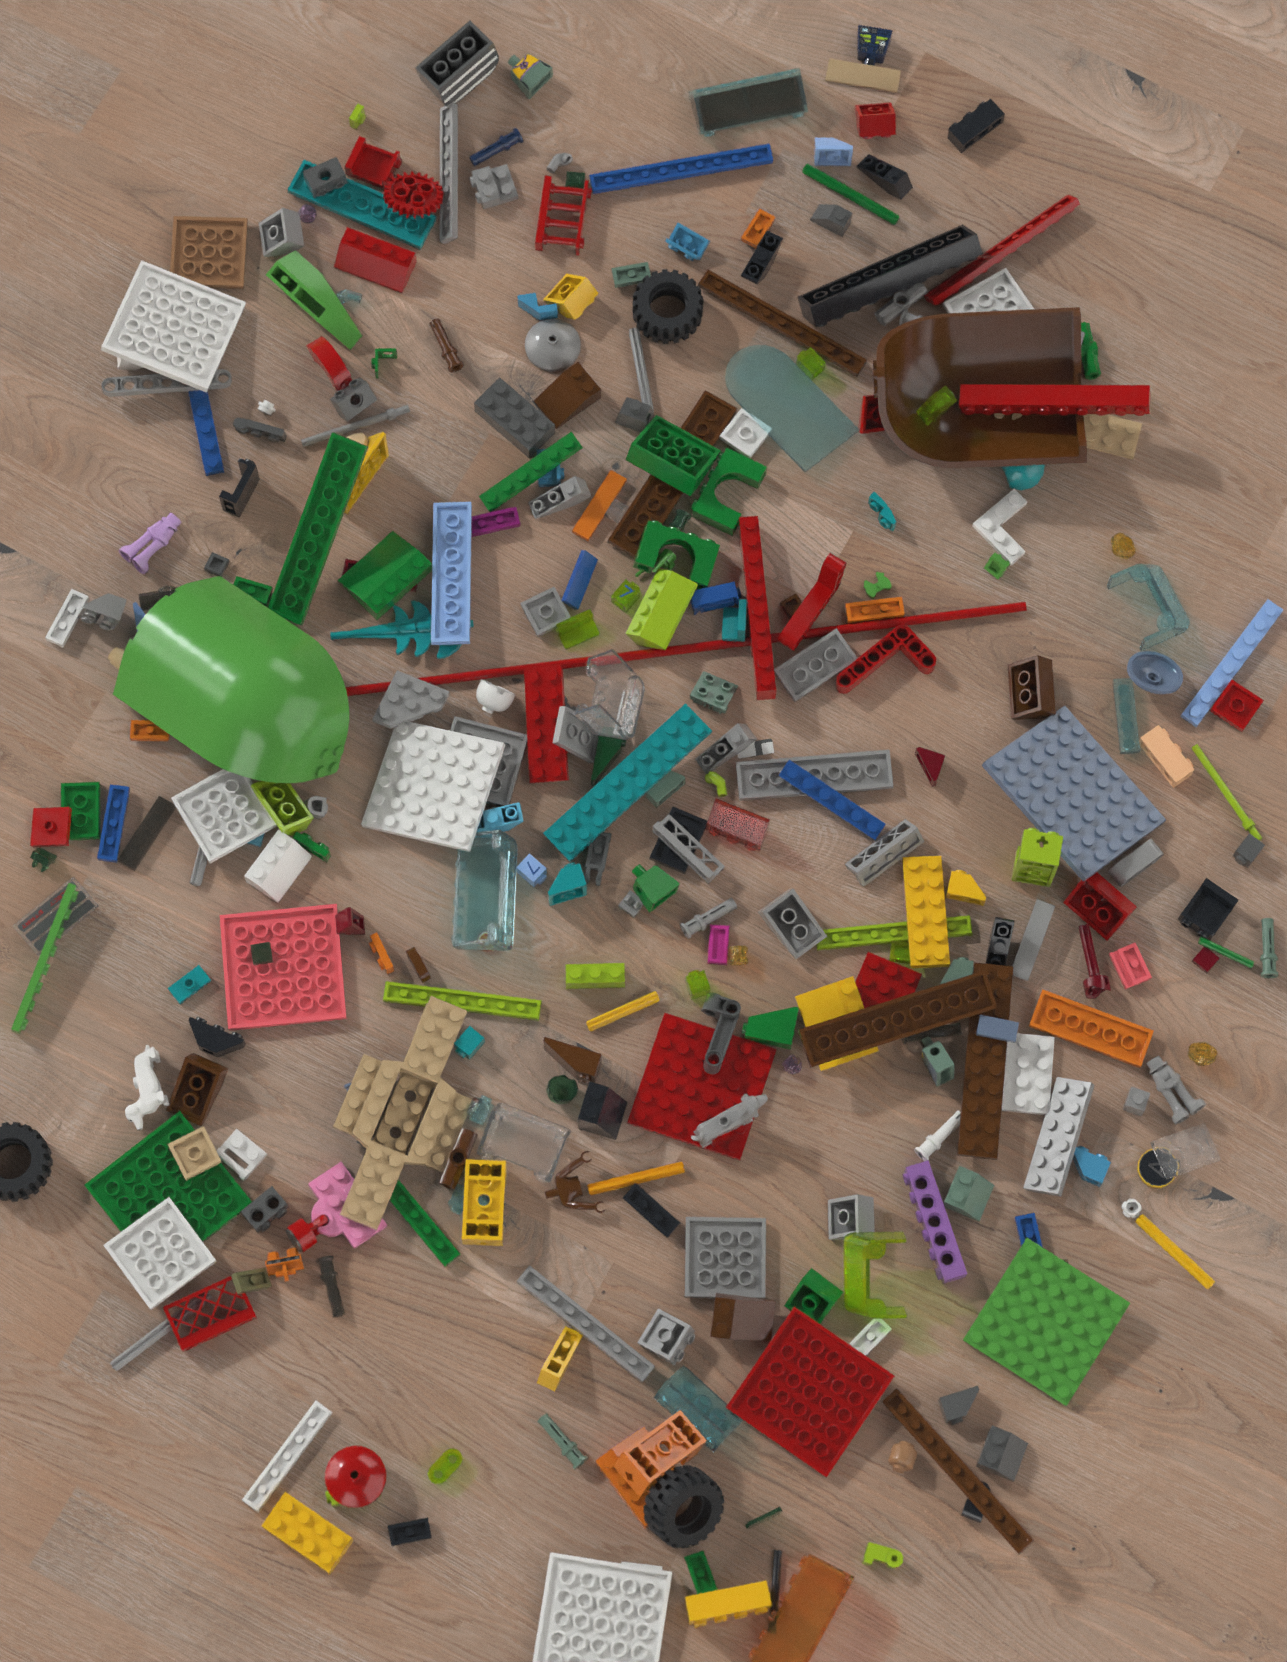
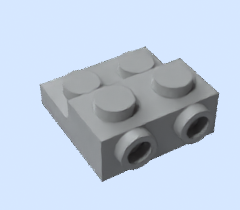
[469,164,518,209]
[637,1308,695,1365]

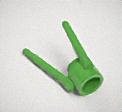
[635,548,676,577]

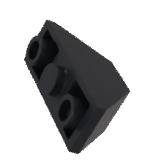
[741,230,783,284]
[985,917,1015,966]
[188,1017,246,1057]

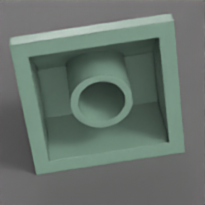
[943,1166,994,1222]

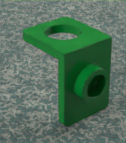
[371,348,397,379]

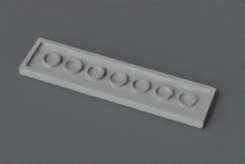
[736,750,894,801]

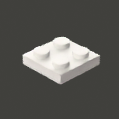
[719,408,772,459]

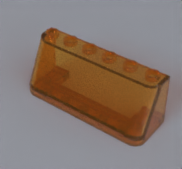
[748,1553,854,1662]

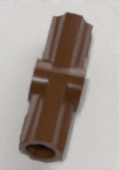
[439,1128,478,1190]

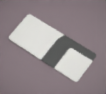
[737,739,774,759]

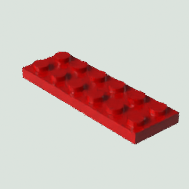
[524,665,569,784]

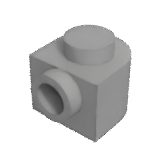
[303,796,328,819]

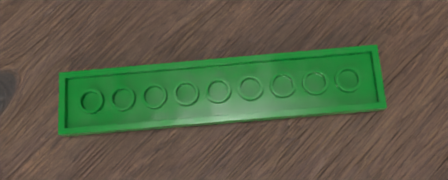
[268,432,368,625]

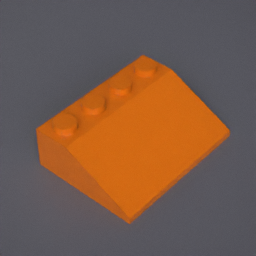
[595,1427,675,1529]

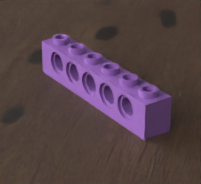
[902,1160,967,1284]

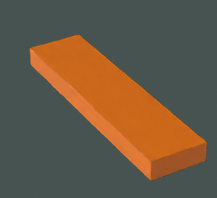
[572,470,627,542]

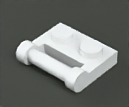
[216,1129,267,1181]

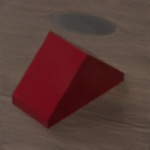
[915,747,945,787]
[335,907,366,935]

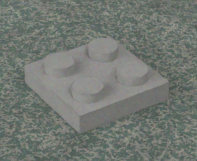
[520,587,572,637]

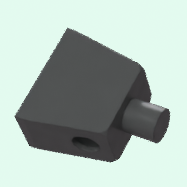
[615,397,655,432]

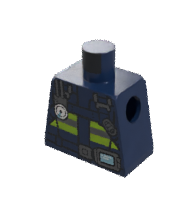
[857,25,893,66]

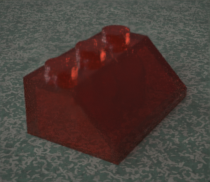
[706,798,770,851]

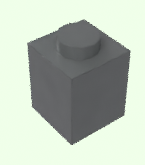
[1233,833,1265,867]

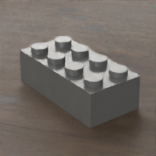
[474,377,555,459]

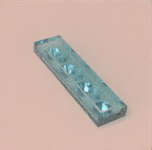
[1112,678,1140,754]

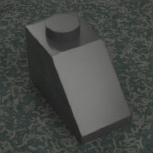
[810,204,853,237]
[938,1386,979,1425]

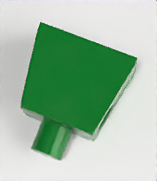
[632,864,680,913]

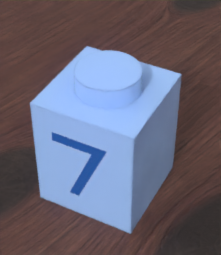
[516,853,547,887]

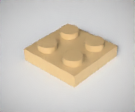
[168,1126,222,1180]

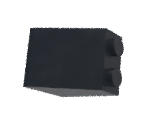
[578,1081,628,1140]

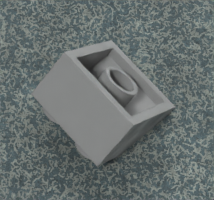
[259,208,304,257]
[828,1194,875,1240]

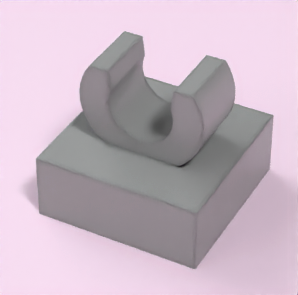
[618,890,644,918]

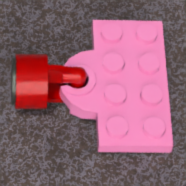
[286,1162,387,1253]

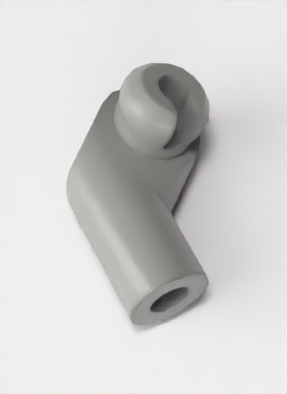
[546,153,573,173]

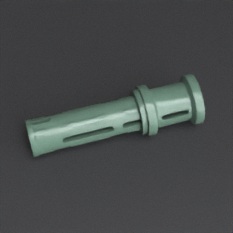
[1260,918,1279,978]
[537,1413,588,1470]

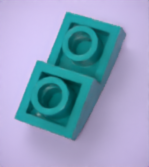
[868,492,896,532]

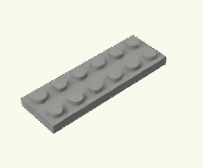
[1023,1077,1095,1197]

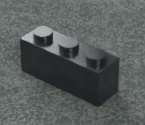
[947,98,1005,153]

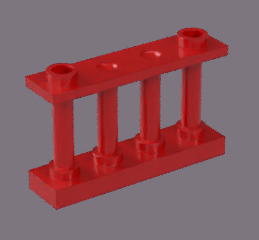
[535,175,592,255]

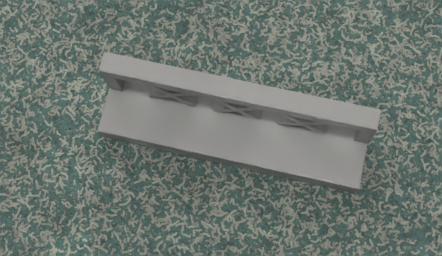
[653,814,725,884]
[845,819,924,887]

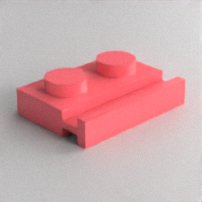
[1109,943,1152,990]

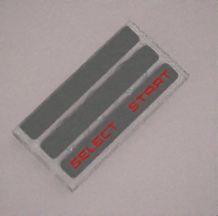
[13,876,99,956]

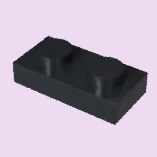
[388,1517,432,1547]

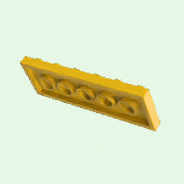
[902,856,950,968]

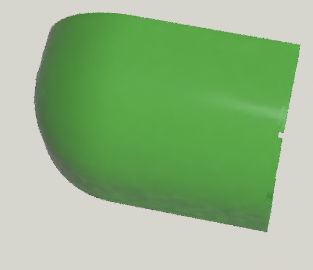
[113,576,349,783]

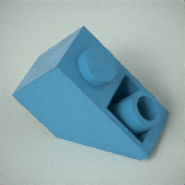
[1073,1146,1111,1187]

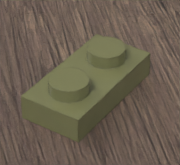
[231,1267,272,1294]

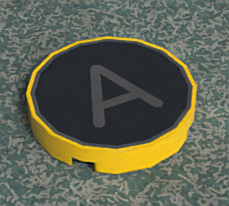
[1137,1148,1177,1188]

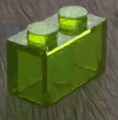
[916,386,957,426]

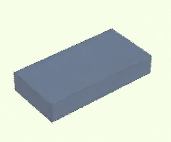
[976,1015,1019,1043]

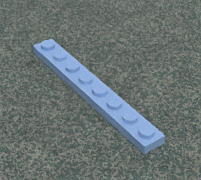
[1181,599,1283,727]

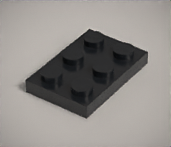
[649,806,708,874]

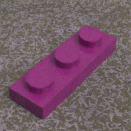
[471,507,521,537]

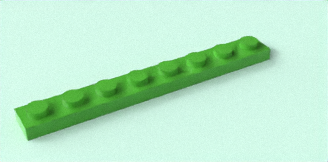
[11,883,79,1034]

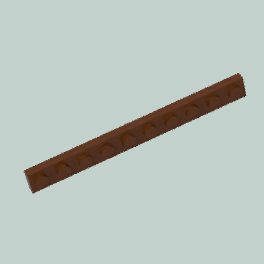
[698,269,867,377]
[882,1388,1034,1555]

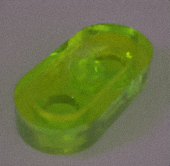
[428,1448,463,1485]

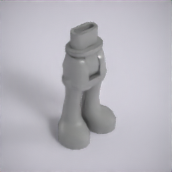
[1146,1056,1206,1125]

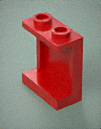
[345,136,402,189]

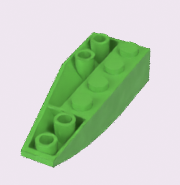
[266,250,363,350]

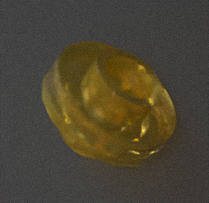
[1111,532,1136,559]
[1188,1042,1217,1066]

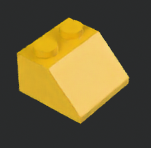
[543,273,599,320]

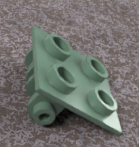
[690,671,738,714]

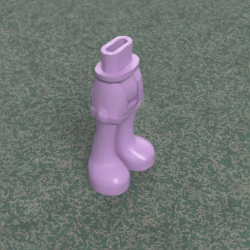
[119,513,182,575]

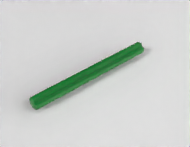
[802,164,900,225]

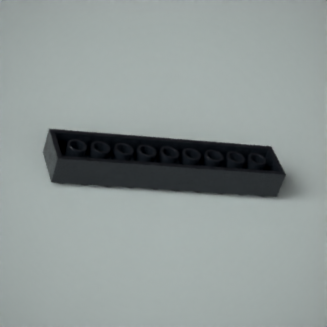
[797,225,983,327]

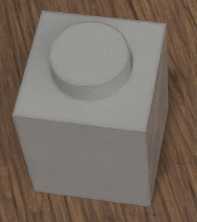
[1123,1087,1150,1116]

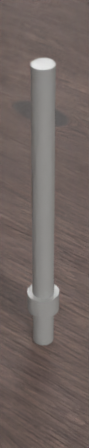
[301,405,410,447]

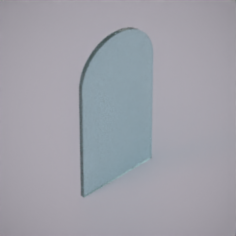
[725,345,859,472]

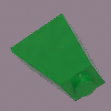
[742,1007,799,1050]

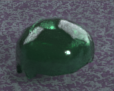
[546,1075,578,1105]

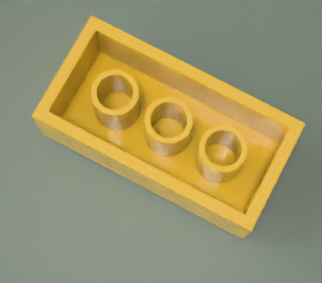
[261,1492,354,1575]
[685,1580,772,1628]

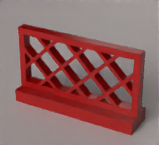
[163,1276,257,1352]

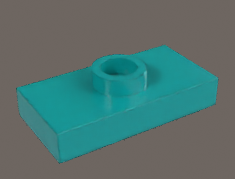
[168,965,211,1004]

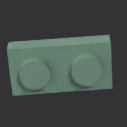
[612,262,651,288]

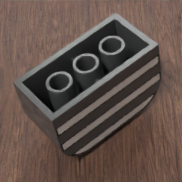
[415,20,499,106]

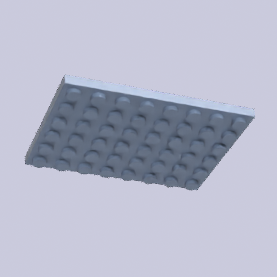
[982,706,1166,882]

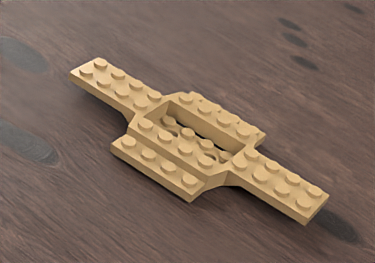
[333,996,473,1231]

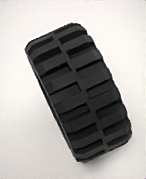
[632,269,704,344]
[0,1122,53,1202]
[644,1465,724,1548]

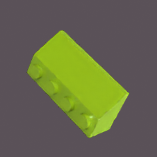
[625,569,698,650]

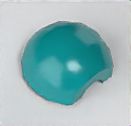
[1000,465,1045,491]

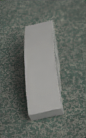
[1012,899,1055,981]

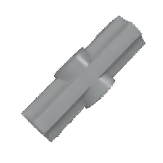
[875,283,927,326]

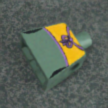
[508,54,553,99]

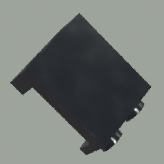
[219,458,260,518]
[1178,878,1238,941]

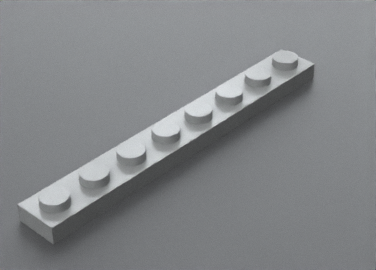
[440,102,458,244]
[517,1265,655,1383]

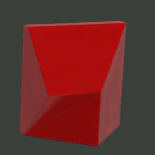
[858,395,885,434]

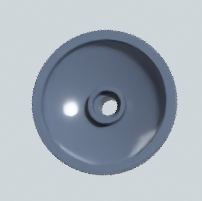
[1127,651,1183,695]

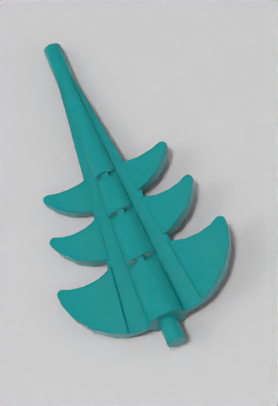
[330,600,474,659]

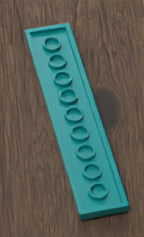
[543,703,712,862]

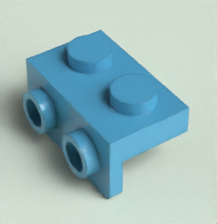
[665,223,710,261]

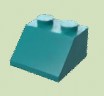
[548,863,587,906]

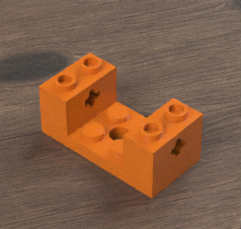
[614,1410,707,1497]

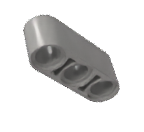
[1108,839,1164,887]

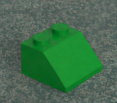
[784,1268,843,1324]

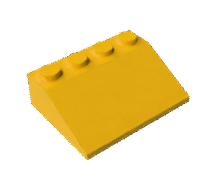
[344,432,389,514]
[795,976,879,1071]

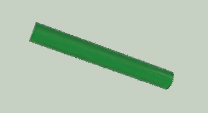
[1198,937,1254,968]

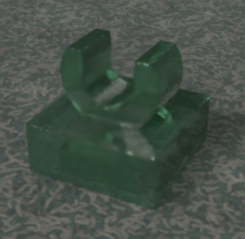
[565,171,585,189]
[30,847,57,872]

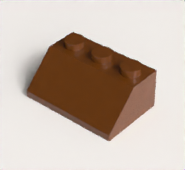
[1008,655,1056,720]

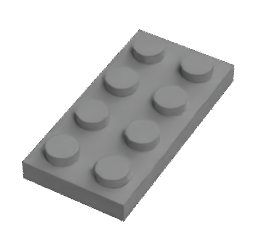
[774,628,857,702]

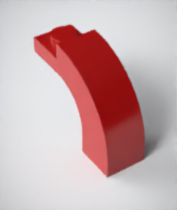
[306,336,352,392]

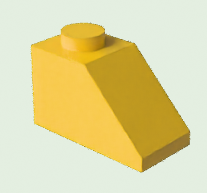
[946,870,986,906]

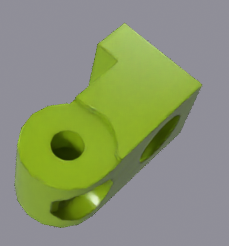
[862,1542,903,1569]

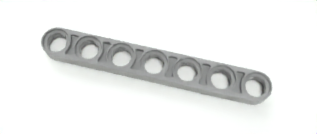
[101,369,232,397]

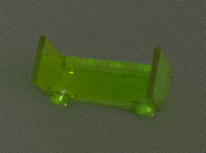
[843,1232,907,1319]

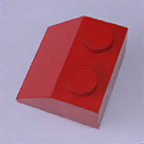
[855,102,896,139]

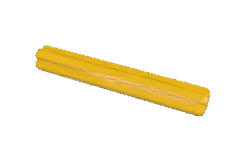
[586,991,660,1032]

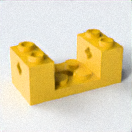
[462,1159,507,1246]

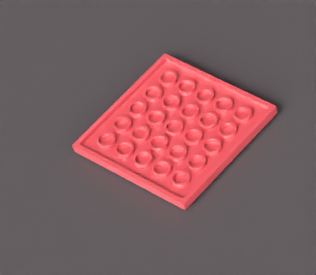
[220,904,347,1031]

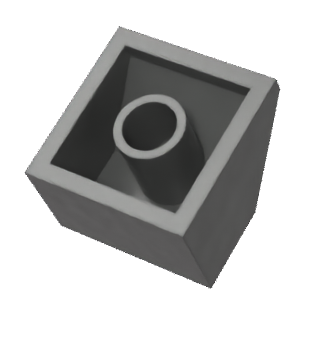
[976,1425,1028,1482]

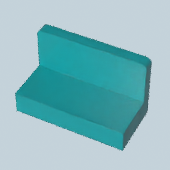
[722,599,747,642]

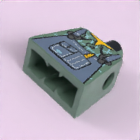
[920,1037,954,1087]

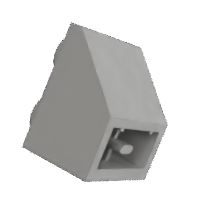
[77,593,127,630]

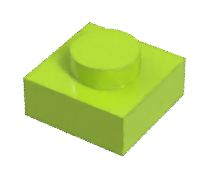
[349,103,366,129]

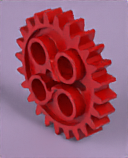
[383,171,444,219]

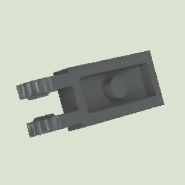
[233,418,287,442]
[585,832,611,886]

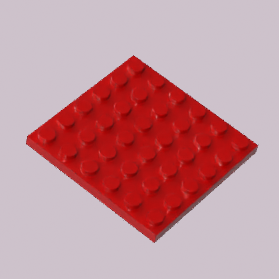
[627,1012,777,1161]
[726,1307,895,1478]

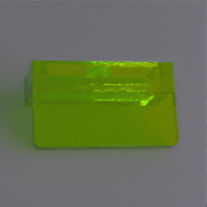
[556,609,599,650]

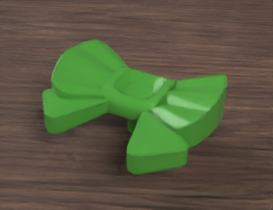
[864,572,892,599]

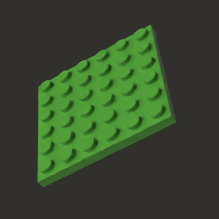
[963,1238,1130,1406]

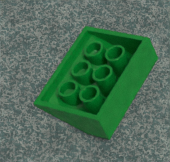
[626,415,721,496]
[337,531,432,620]

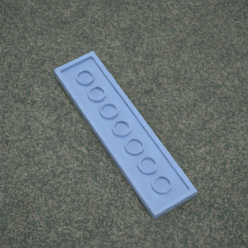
[431,502,472,645]

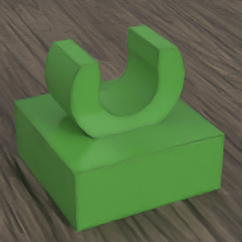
[984,552,1010,580]

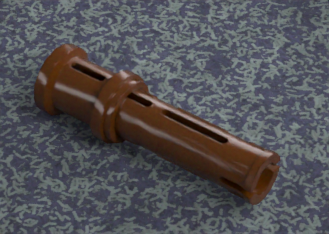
[429,319,464,373]

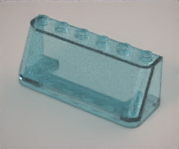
[451,829,517,951]

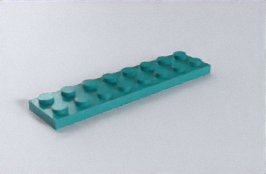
[287,160,437,250]

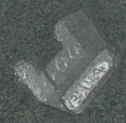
[575,649,645,740]

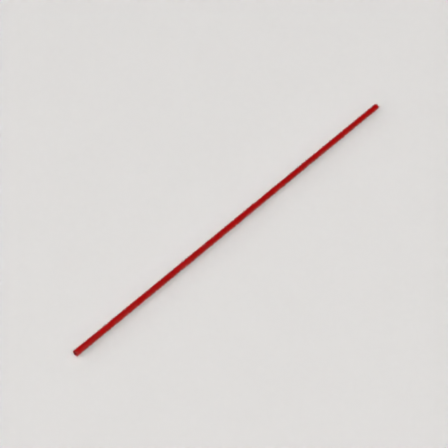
[345,602,1027,696]

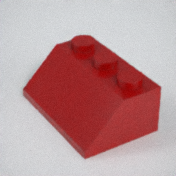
[1063,872,1137,941]

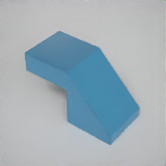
[517,293,558,321]

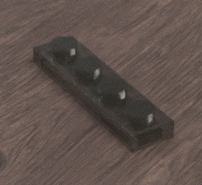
[117,796,176,871]

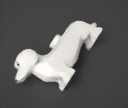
[125,1045,169,1131]

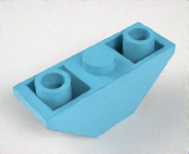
[476,802,524,835]

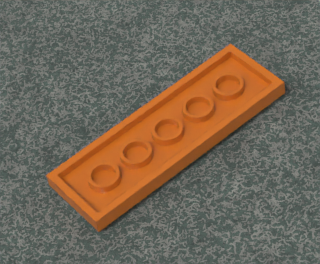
[1029,989,1154,1068]

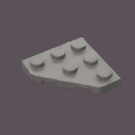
[373,670,450,729]

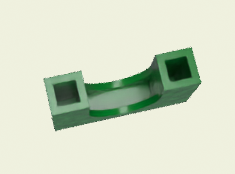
[691,448,767,536]
[633,520,720,590]

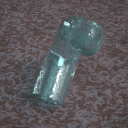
[336,289,362,304]

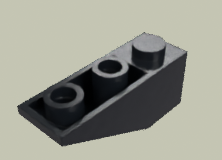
[857,154,913,200]

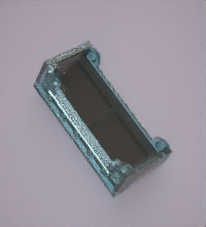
[688,68,808,137]

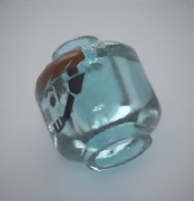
[467,1095,496,1126]

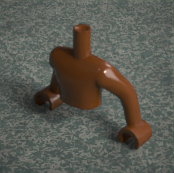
[544,1151,605,1213]

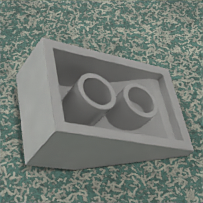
[758,889,827,959]

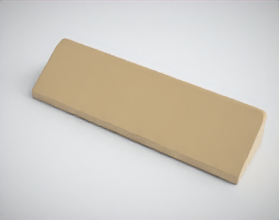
[825,59,901,93]

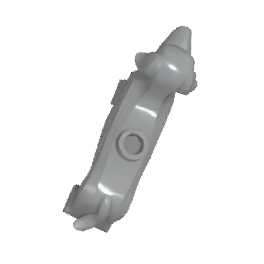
[691,1094,768,1148]

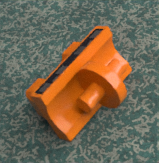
[265,1247,304,1282]

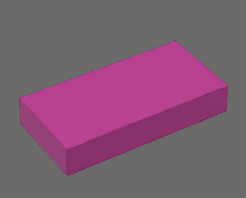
[707,924,730,965]

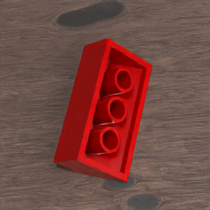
[334,227,417,293]

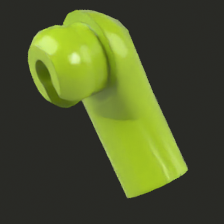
[705,771,727,797]

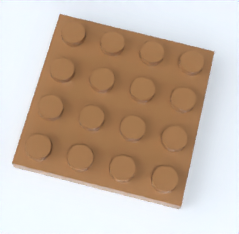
[170,216,248,289]

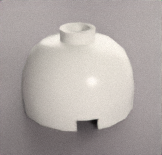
[476,679,515,714]

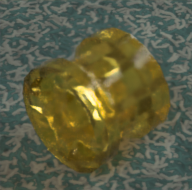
[729,945,749,966]

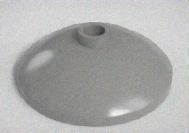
[525,319,581,372]

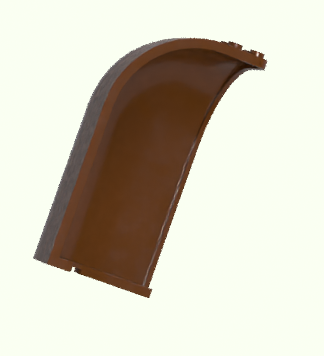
[873,307,1087,468]

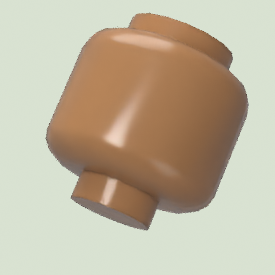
[888,1441,917,1473]

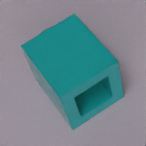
[454,1026,485,1060]

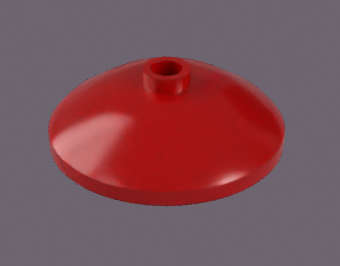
[325,1446,386,1508]

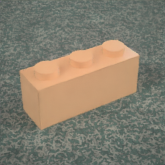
[1138,725,1194,788]

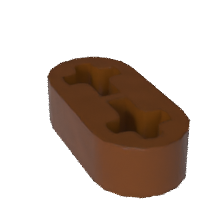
[405,947,431,983]

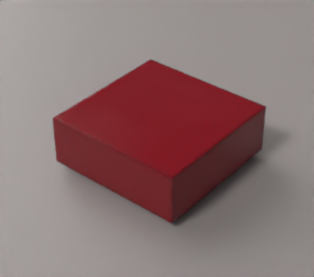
[1192,947,1220,974]

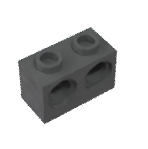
[241,1186,289,1233]

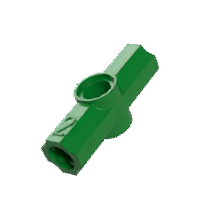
[1081,322,1101,380]

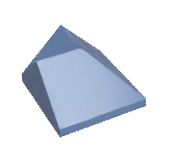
[814,138,853,166]

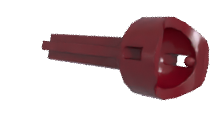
[1079,924,1111,999]

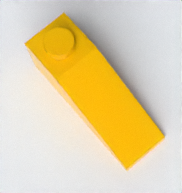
[537,1326,583,1392]

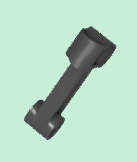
[701,993,741,1074]

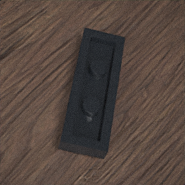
[623,1183,681,1238]

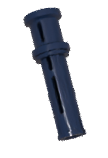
[469,128,524,167]

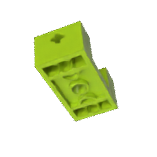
[1011,828,1063,887]

